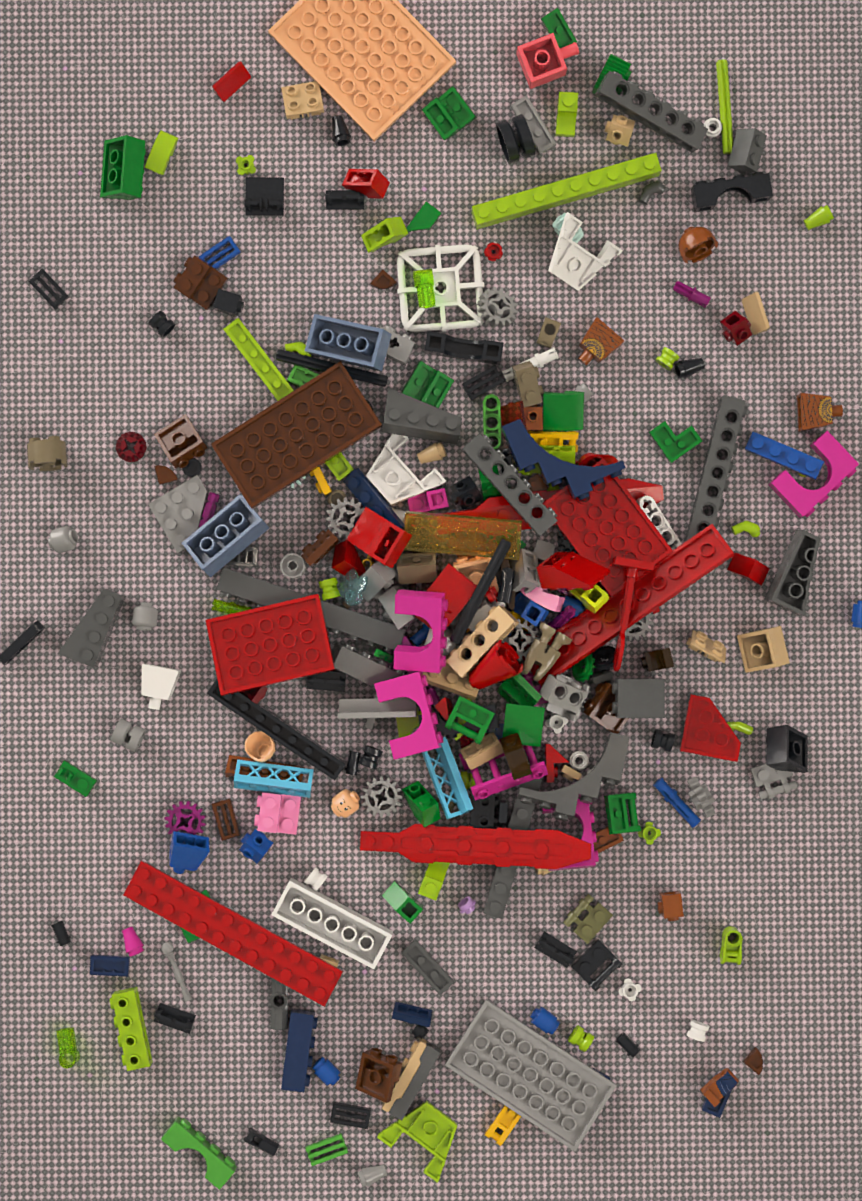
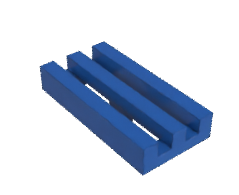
[199,236,241,269]

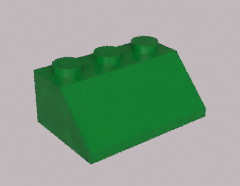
[100,135,146,200]

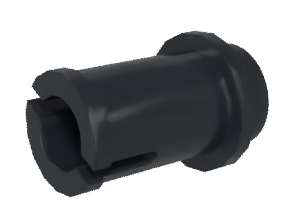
[344,751,361,775]
[51,920,71,946]
[615,1032,640,1058]

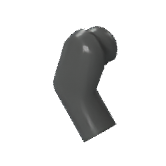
[639,181,666,205]

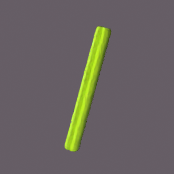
[716,59,734,155]

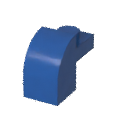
[513,592,550,627]

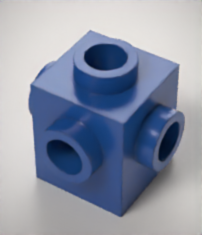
[239,829,273,864]

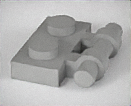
[750,763,797,800]

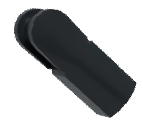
[497,567,515,603]
[243,1128,280,1156]

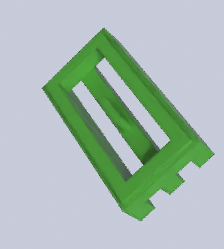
[305,1133,348,1166]

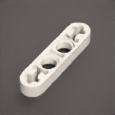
[636,496,682,550]

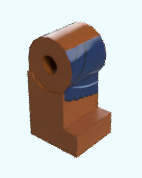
[700,1068,739,1107]

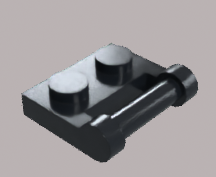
[571,939,623,991]

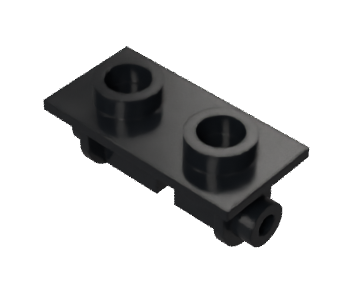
[325,190,364,210]
[306,671,346,692]
[534,931,577,968]
[154,1003,196,1034]

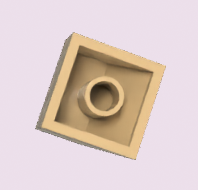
[737,626,790,673]

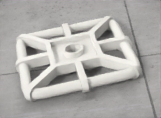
[397,245,485,332]

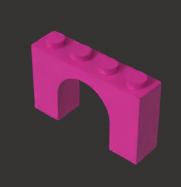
[768,430,859,518]
[394,589,448,673]
[374,672,443,760]
[542,799,599,871]

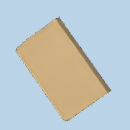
[742,292,770,335]
[459,732,504,770]

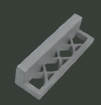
[338,698,417,719]

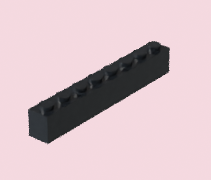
[207,679,347,781]

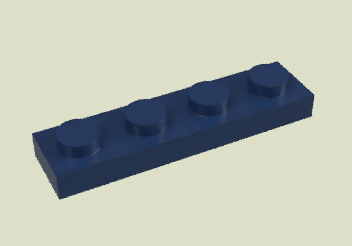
[343,468,406,529]

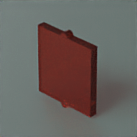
[500,401,527,440]

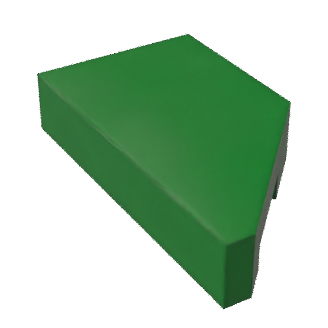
[406,202,441,232]
[374,648,394,663]

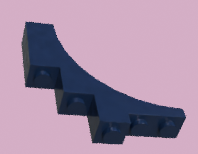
[502,419,626,501]

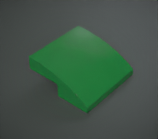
[422,86,477,140]
[401,361,454,408]
[543,391,584,431]
[497,674,542,707]
[502,703,545,747]

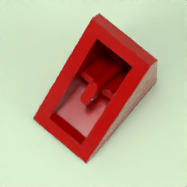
[331,540,366,580]
[727,552,770,586]

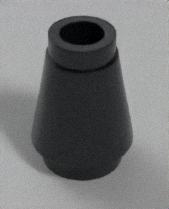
[332,115,351,146]
[675,358,705,379]

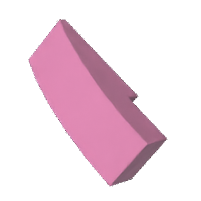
[520,586,565,612]

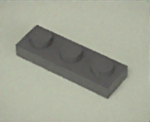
[401,939,454,995]

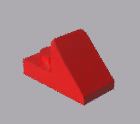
[544,743,569,783]

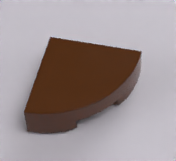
[370,269,397,290]
[154,465,178,485]
[743,1047,763,1075]

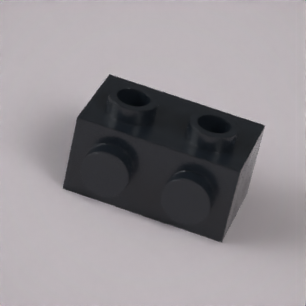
[470,793,499,829]

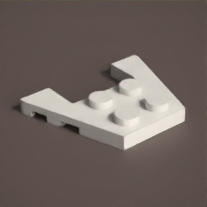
[548,212,623,291]
[366,434,446,506]

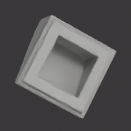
[533,539,556,561]

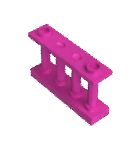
[459,739,548,801]

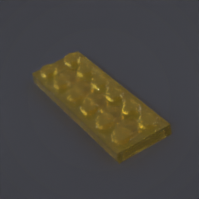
[404,511,522,560]

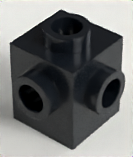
[450,476,483,510]

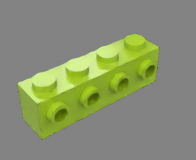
[110,987,153,1071]

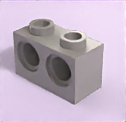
[539,674,587,714]

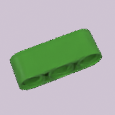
[482,394,501,451]

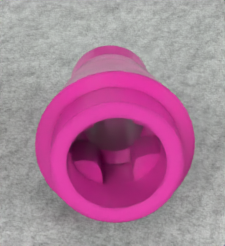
[122,926,144,957]

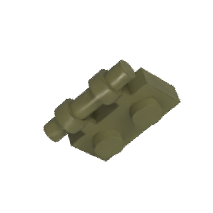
[563,893,613,944]

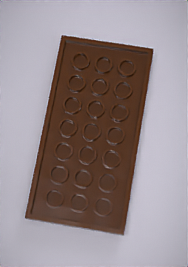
[211,361,382,508]

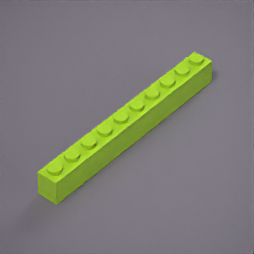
[471,153,662,230]

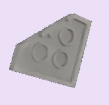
[148,475,208,554]

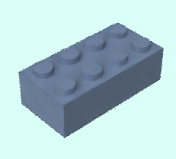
[305,314,392,371]
[182,494,269,577]

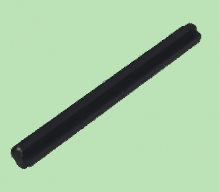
[276,349,388,387]
[450,539,512,644]

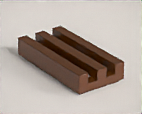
[211,798,241,841]

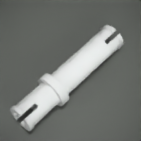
[502,347,559,382]

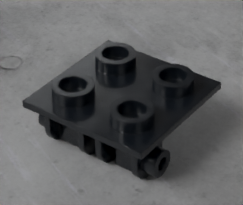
[244,177,284,216]

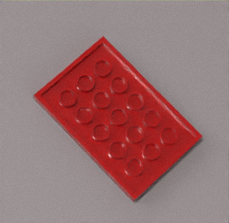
[543,458,673,597]
[205,594,335,696]

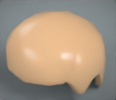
[245,731,276,762]

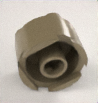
[27,436,67,471]

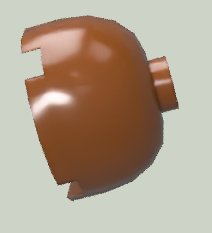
[678,227,718,263]

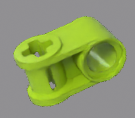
[720,926,743,965]

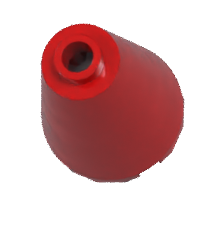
[469,640,523,690]

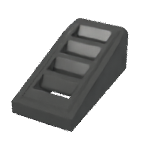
[226,547,259,567]

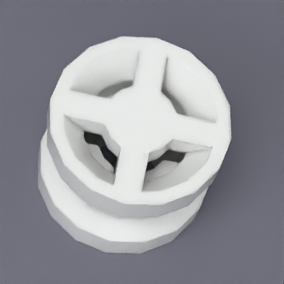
[304,867,328,891]
[687,1020,710,1042]

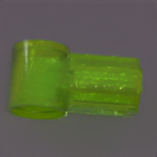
[413,268,435,309]
[56,1027,80,1069]

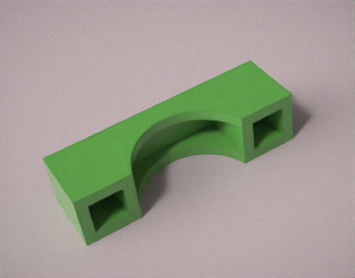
[161,1116,237,1190]

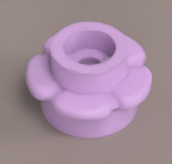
[458,896,476,914]

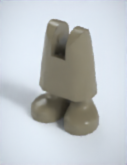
[522,621,572,681]

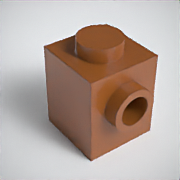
[522,404,543,431]
[657,891,684,921]

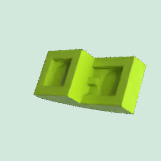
[145,130,179,175]

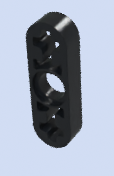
[0,620,45,666]

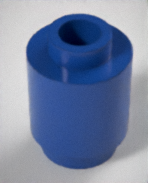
[559,595,585,619]
[851,600,862,628]
[530,1007,560,1035]
[312,1057,340,1086]

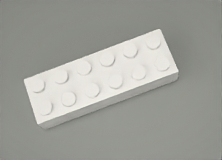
[271,878,393,969]

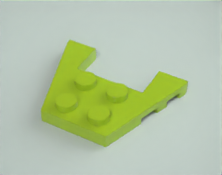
[377,1100,457,1183]

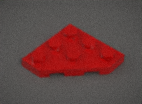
[680,694,741,762]

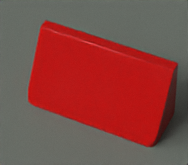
[212,61,251,102]
[435,697,453,721]

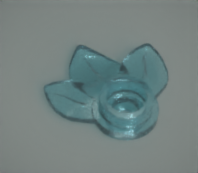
[338,568,368,606]

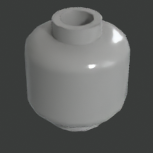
[48,526,79,553]
[132,602,158,631]

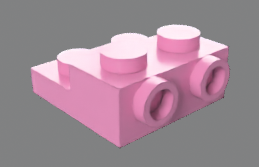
[254,792,301,835]

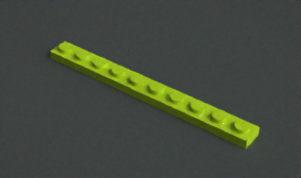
[223,318,354,482]

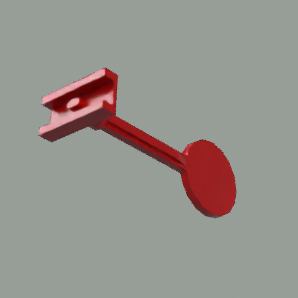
[613,556,655,672]

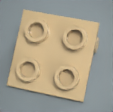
[281,81,324,120]
[686,630,726,663]

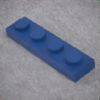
[745,432,824,480]

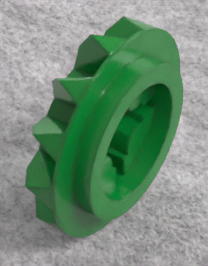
[572,654,595,682]

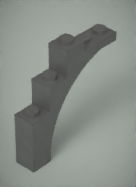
[516,732,630,821]

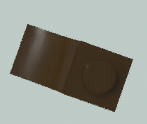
[640,647,674,672]
[500,732,532,780]

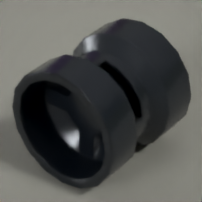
[148,310,176,338]
[651,729,675,752]
[359,745,383,770]

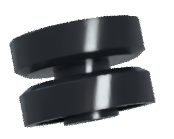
[496,114,535,164]

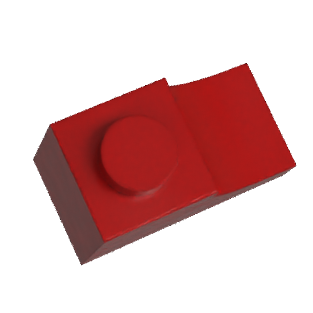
[342,169,390,199]

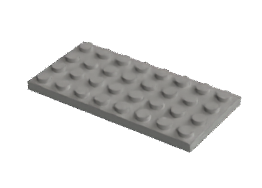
[445,999,617,1151]

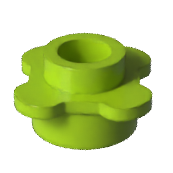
[236,155,256,175]
[638,822,661,845]

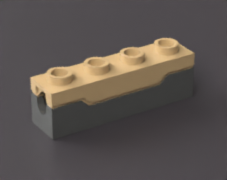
[381,1039,441,1120]

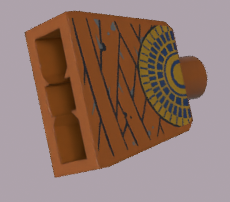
[578,317,624,366]
[797,393,843,432]

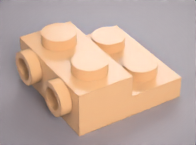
[453,552,499,601]

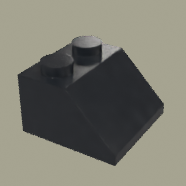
[765,725,808,773]

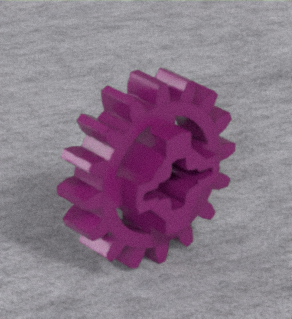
[164,800,207,835]

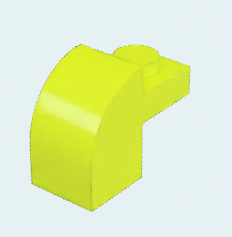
[569,584,609,613]

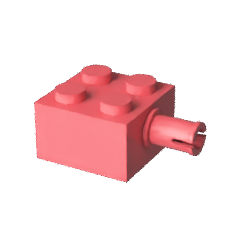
[516,33,579,89]

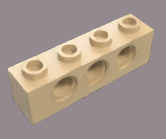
[446,605,520,678]

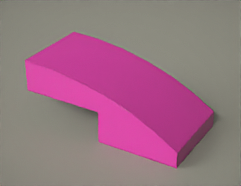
[407,488,449,515]

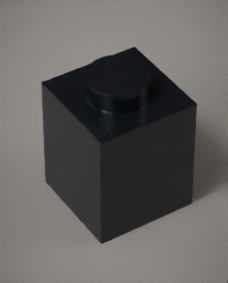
[213,289,244,317]

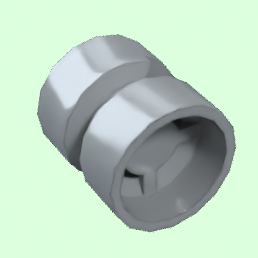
[280,553,307,579]
[110,719,146,752]

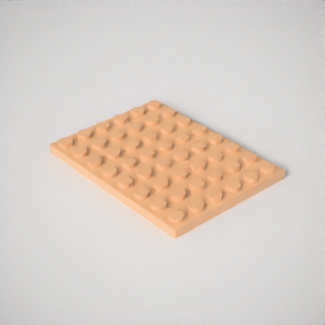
[268,0,456,142]

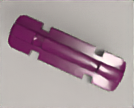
[199,492,220,527]
[548,606,576,630]

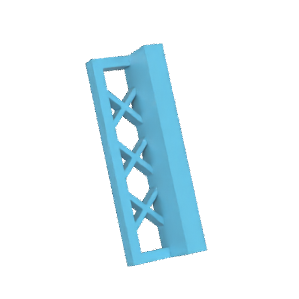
[422,737,473,820]
[234,760,314,798]

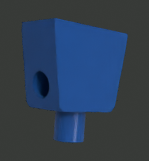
[169,831,210,874]

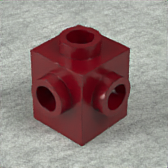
[720,311,752,346]

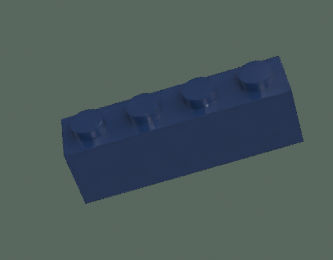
[281,1008,318,1093]

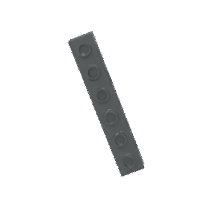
[594,71,708,153]
[462,433,558,537]

